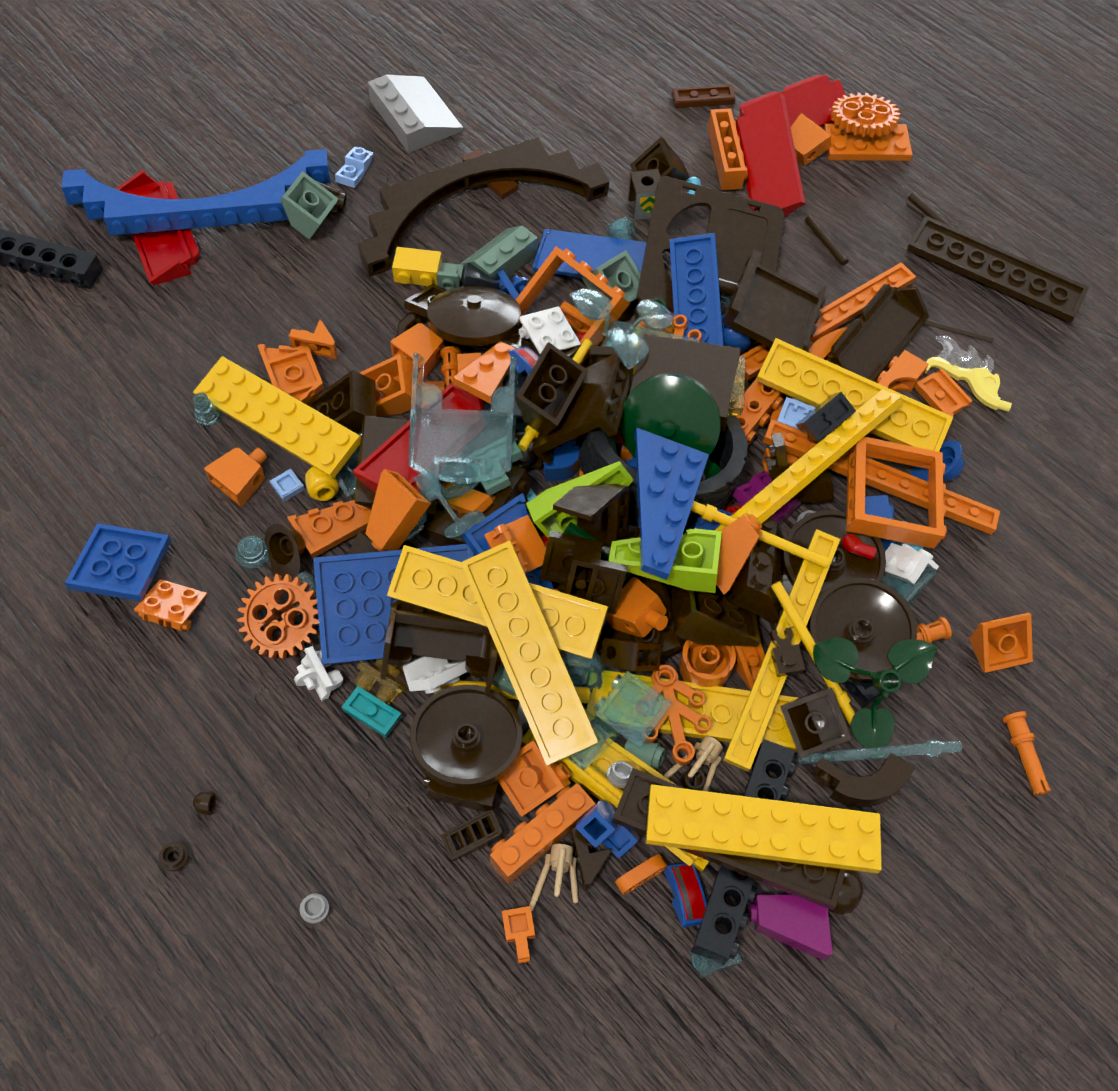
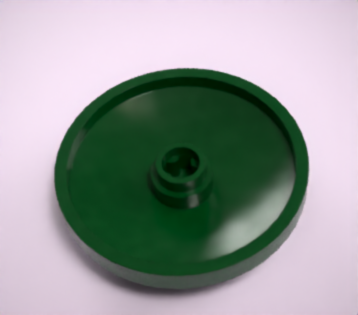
[620,374,721,458]

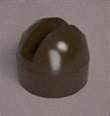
[681,768,705,790]
[193,792,216,815]

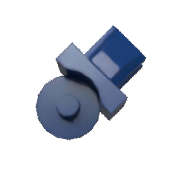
[497,269,529,300]

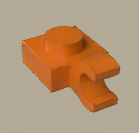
[502,906,535,964]

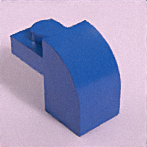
[543,438,580,482]
[575,801,640,859]

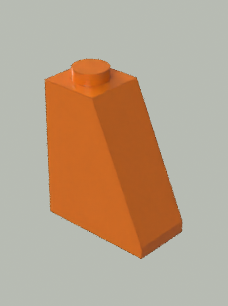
[365,469,431,552]
[716,512,763,594]

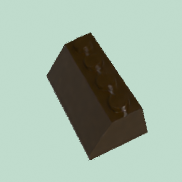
[731,517,783,623]

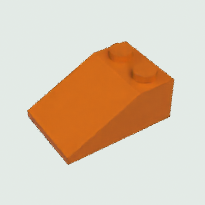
[360,353,421,417]

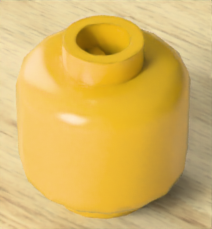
[305,467,339,501]

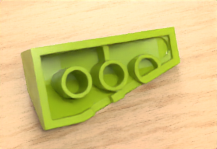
[526,461,633,538]
[609,529,722,593]

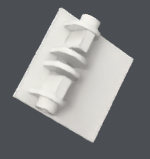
[519,306,581,354]

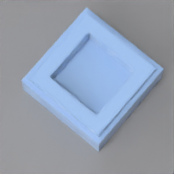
[270,469,305,502]

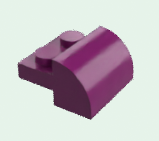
[732,471,801,526]

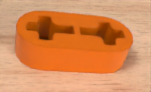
[615,854,667,895]

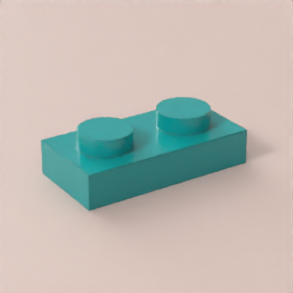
[342,686,402,738]

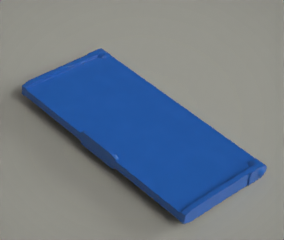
[532,229,646,279]

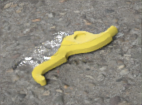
[924,336,1012,412]

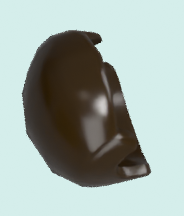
[828,870,863,915]

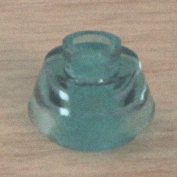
[606,216,635,240]
[235,536,269,569]

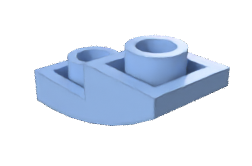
[335,147,374,188]

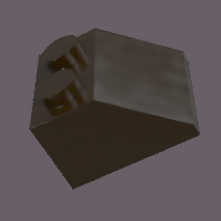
[780,687,852,758]

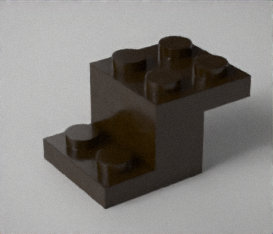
[539,530,627,614]

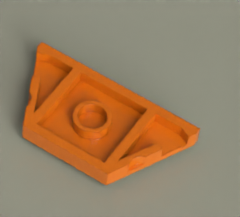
[258,344,324,404]

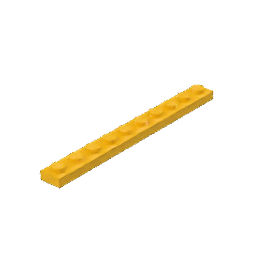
[714,389,903,531]
[723,529,840,772]

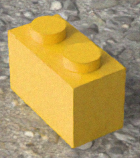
[392,247,442,287]

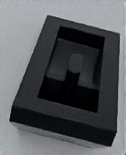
[461,263,500,289]

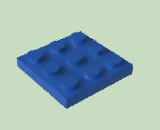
[65,523,171,602]

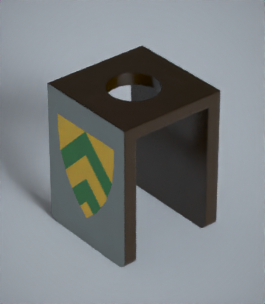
[628,169,661,220]

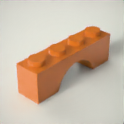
[868,350,929,438]

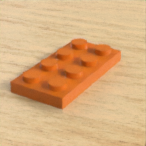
[824,124,912,161]

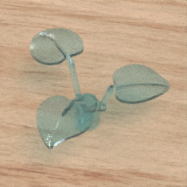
[569,289,674,370]
[405,467,485,541]

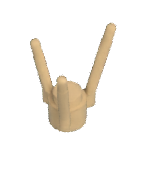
[664,736,723,792]
[529,844,578,911]

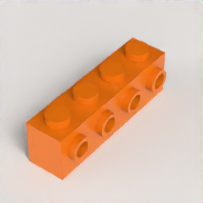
[707,108,748,190]
[731,379,785,445]
[490,783,595,885]

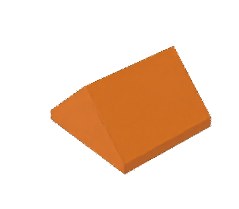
[969,612,1033,673]

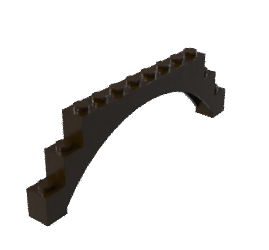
[358,137,610,277]

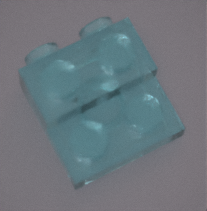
[594,671,672,749]

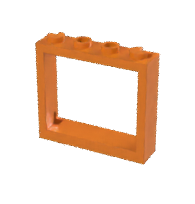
[516,246,630,366]
[846,437,947,549]

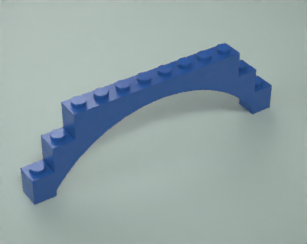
[61,149,330,236]

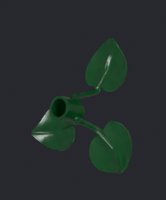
[813,637,938,756]

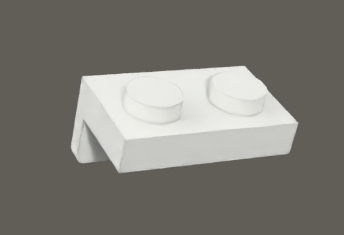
[884,543,939,584]
[403,656,467,694]

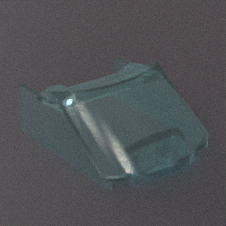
[408,353,518,483]

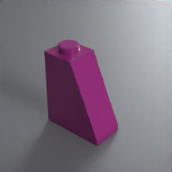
[749,895,833,960]

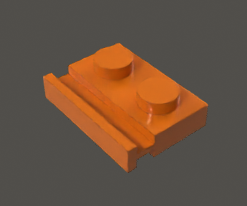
[914,368,972,415]

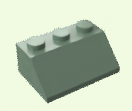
[460,225,538,280]

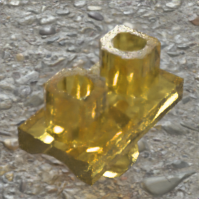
[355,659,406,705]

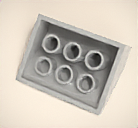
[368,75,463,153]

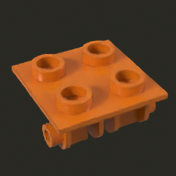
[484,515,546,574]
[134,579,207,632]

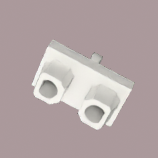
[294,646,343,701]

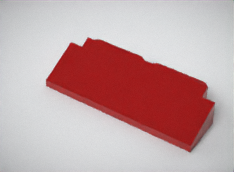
[735,74,847,129]
[736,93,805,217]
[116,170,200,286]
[353,382,488,494]

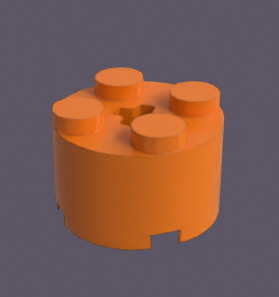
[679,640,736,687]

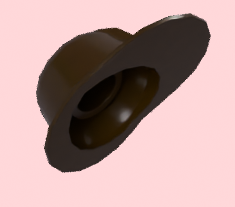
[264,524,305,581]

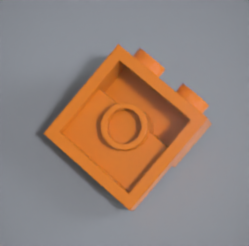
[499,739,571,817]

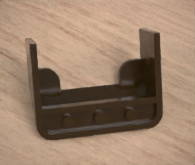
[553,484,630,593]
[380,600,497,694]

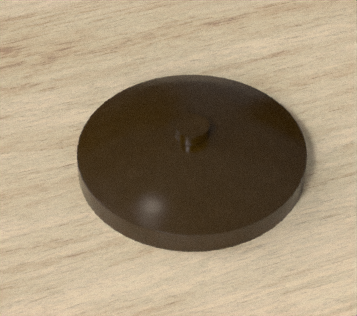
[427,286,521,346]
[782,510,886,602]
[809,578,917,682]
[410,685,522,789]

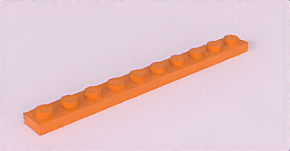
[737,263,916,381]
[762,419,1000,535]

